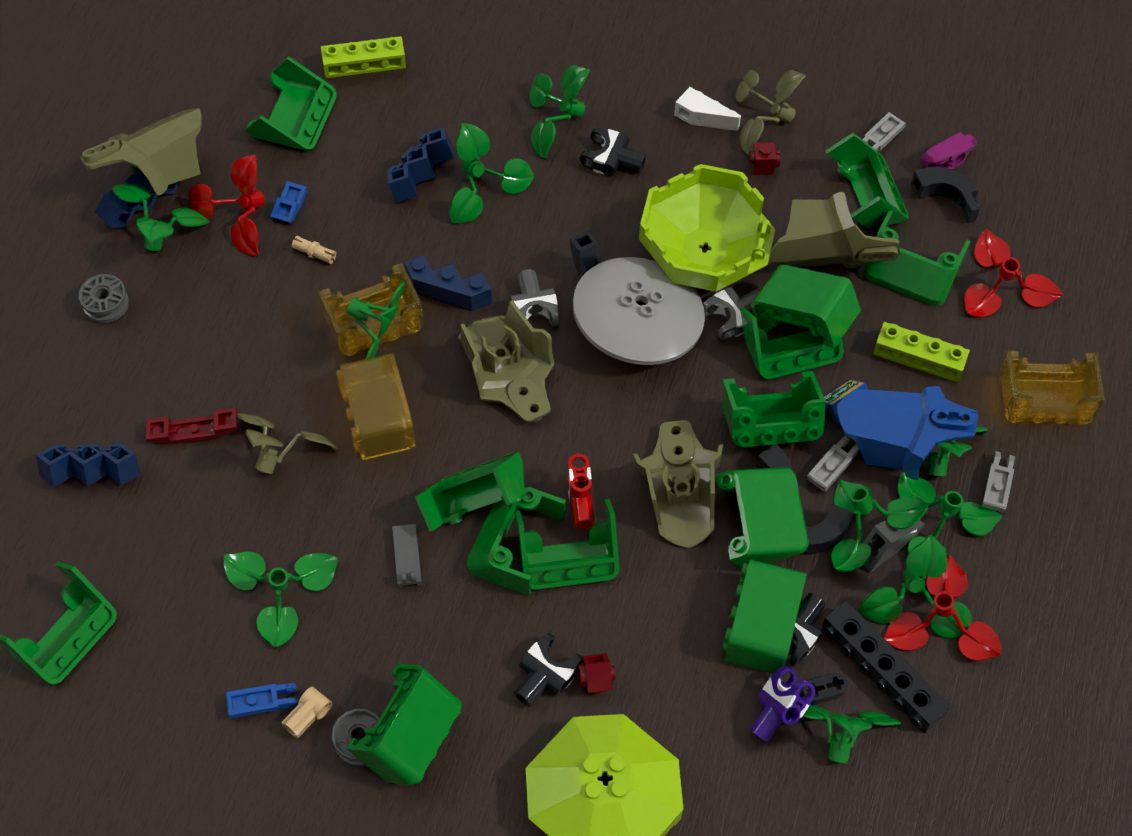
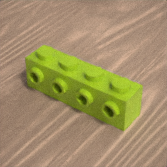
[321,36,406,78]
[873,322,970,383]

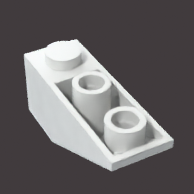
[674,87,741,131]

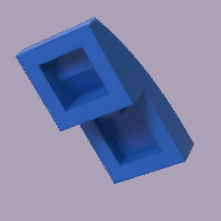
[270,181,308,223]

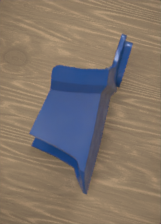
[837,386,979,480]

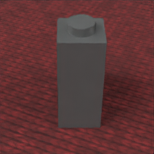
[863,520,925,572]

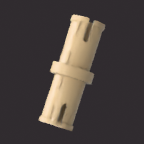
[292,236,336,264]

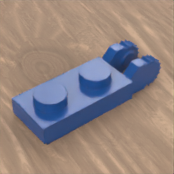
[226,683,299,719]

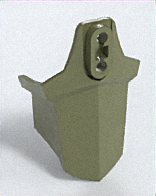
[80,108,202,195]
[768,192,900,268]
[458,300,555,423]
[633,420,723,549]

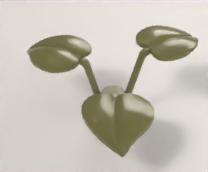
[735,70,806,155]
[237,413,338,474]

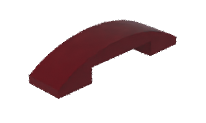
[146,407,238,444]

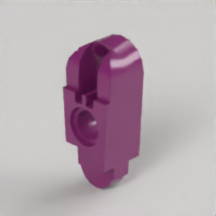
[920,132,978,170]

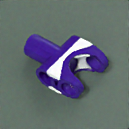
[749,666,815,742]

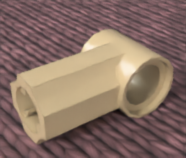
[281,687,332,738]

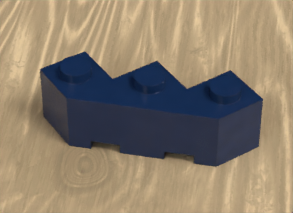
[387,127,454,203]
[95,170,180,228]
[404,255,492,311]
[36,443,140,487]

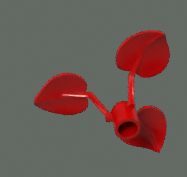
[189,155,264,256]
[964,229,1062,317]
[884,555,1002,661]

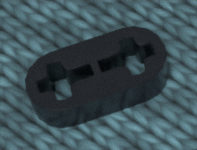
[801,673,848,705]

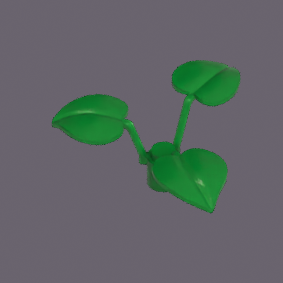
[529,65,590,159]
[450,123,534,224]
[111,183,210,251]
[346,279,405,373]
[925,425,988,476]
[897,472,1002,555]
[831,480,928,572]
[858,535,972,638]
[224,552,338,647]
[803,705,901,763]

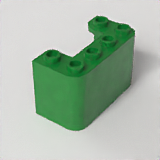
[751,265,861,348]
[722,371,826,447]
[722,559,807,673]
[346,664,462,786]

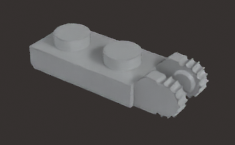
[862,112,906,152]
[806,435,860,492]
[981,451,1015,513]

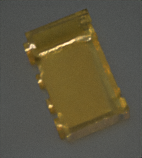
[318,263,423,356]
[999,351,1105,424]
[336,353,416,460]

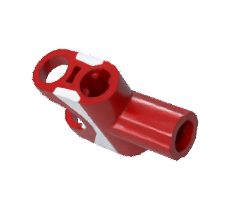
[567,454,595,529]

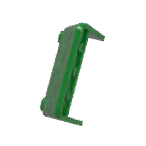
[245,56,337,151]
[715,467,809,569]

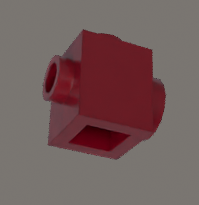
[749,142,780,175]
[578,653,616,694]

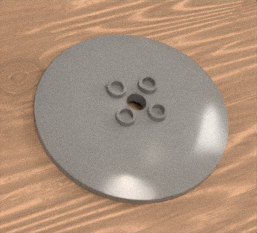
[572,257,705,365]

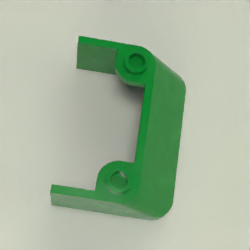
[825,133,909,229]
[863,210,971,306]
[740,308,844,379]
[415,451,525,532]
[467,487,566,596]
[515,499,619,590]
[0,561,117,684]

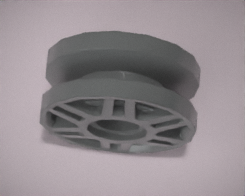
[78,274,129,323]
[332,709,379,766]

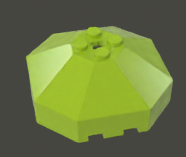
[639,164,775,292]
[526,714,683,836]

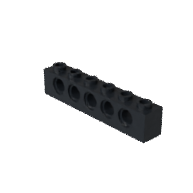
[822,601,951,733]

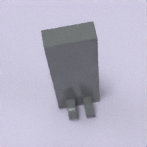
[392,524,422,588]

